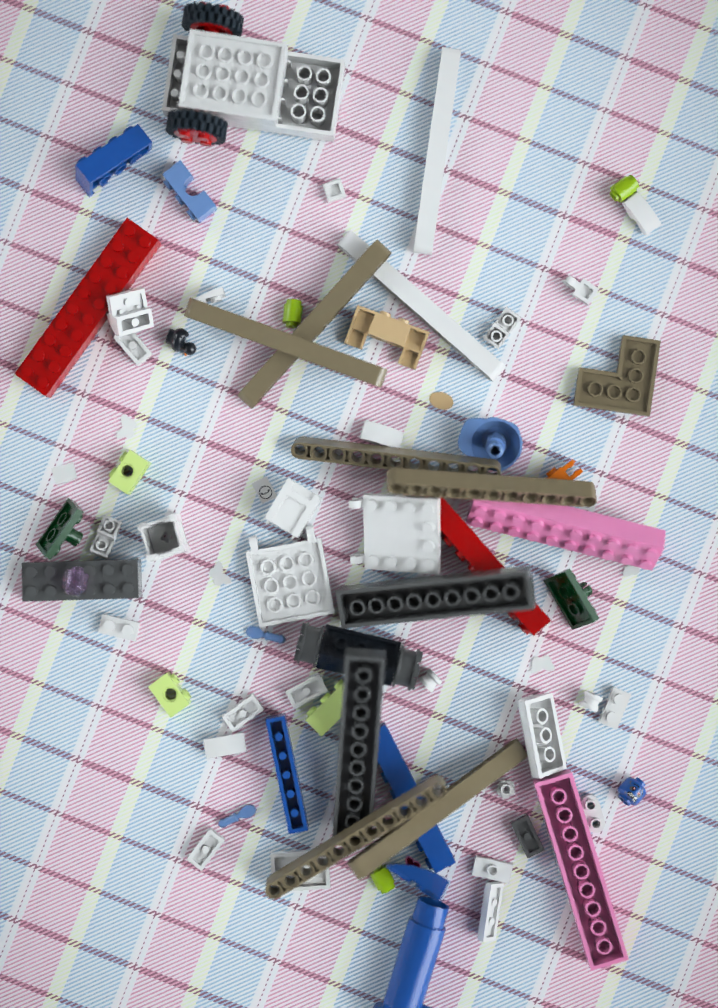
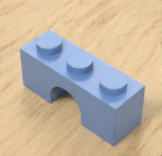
[162,160,218,223]

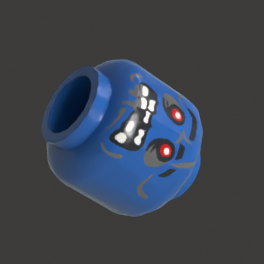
[618,777,647,806]

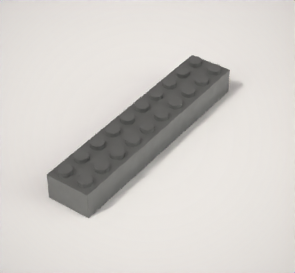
[335,565,536,629]
[332,647,386,839]

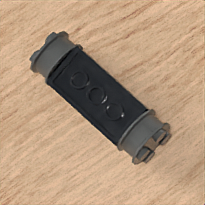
[293,622,423,691]

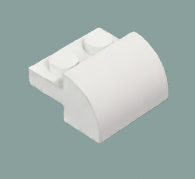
[106,287,154,336]

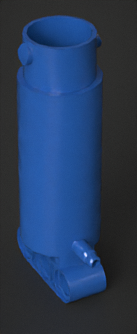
[373,896,449,1008]

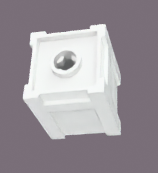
[264,478,322,539]
[137,514,191,562]

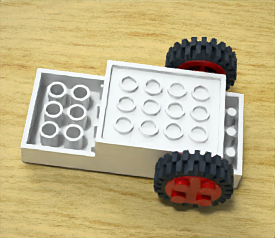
[162,2,345,147]

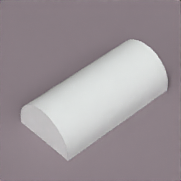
[517,693,567,778]

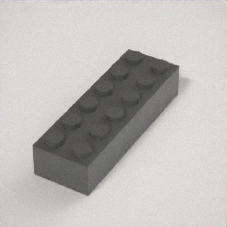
[22,559,142,602]

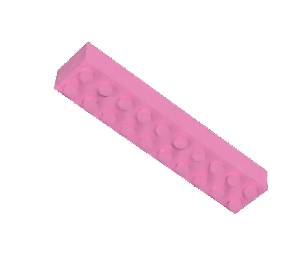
[466,500,666,571]
[532,769,629,971]

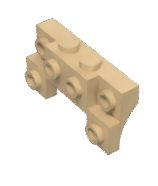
[344,305,430,370]

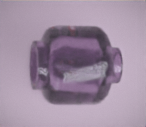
[61,566,89,596]

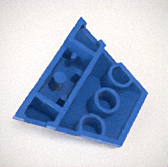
[385,863,450,903]

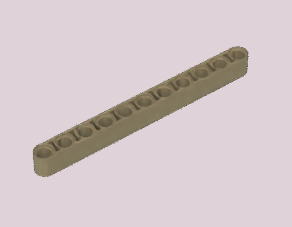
[237,239,392,409]
[184,298,388,388]
[291,436,501,475]
[387,468,597,507]
[347,739,528,880]
[265,775,447,899]

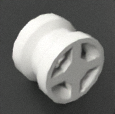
[419,668,442,693]
[579,690,603,712]

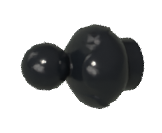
[166,328,196,356]

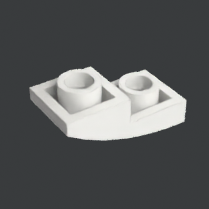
[622,192,661,235]
[196,287,226,304]
[483,307,522,349]
[359,420,404,448]
[89,515,122,560]
[203,733,247,759]

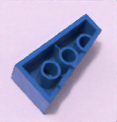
[75,124,152,198]

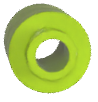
[610,175,639,203]
[282,299,303,328]
[370,864,395,894]

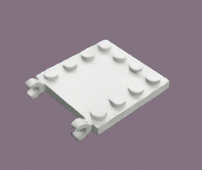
[349,493,441,575]
[245,526,335,628]

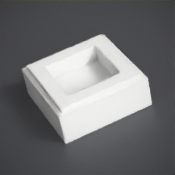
[322,179,347,204]

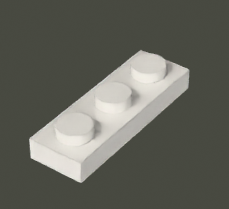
[477,881,504,942]

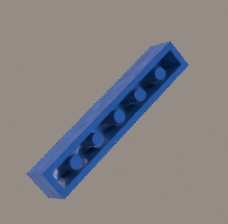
[265,713,309,834]

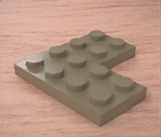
[573,335,661,417]

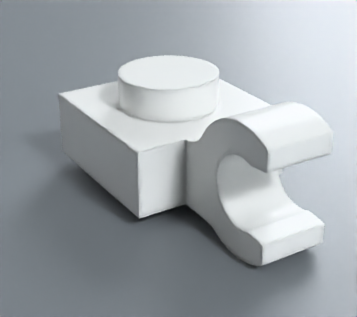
[563,275,599,306]

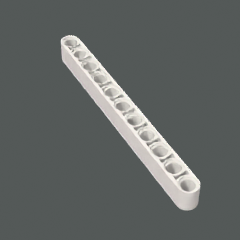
[413,47,461,255]
[337,230,506,382]

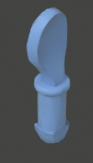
[246,626,286,644]
[218,805,256,828]

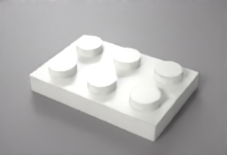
[270,849,331,891]

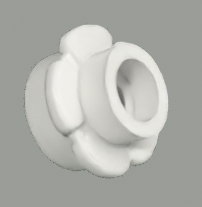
[496,780,515,799]

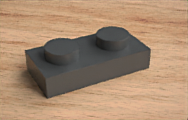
[510,814,545,859]

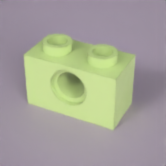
[108,449,151,495]
[148,672,191,718]

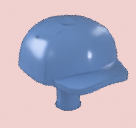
[458,417,523,472]

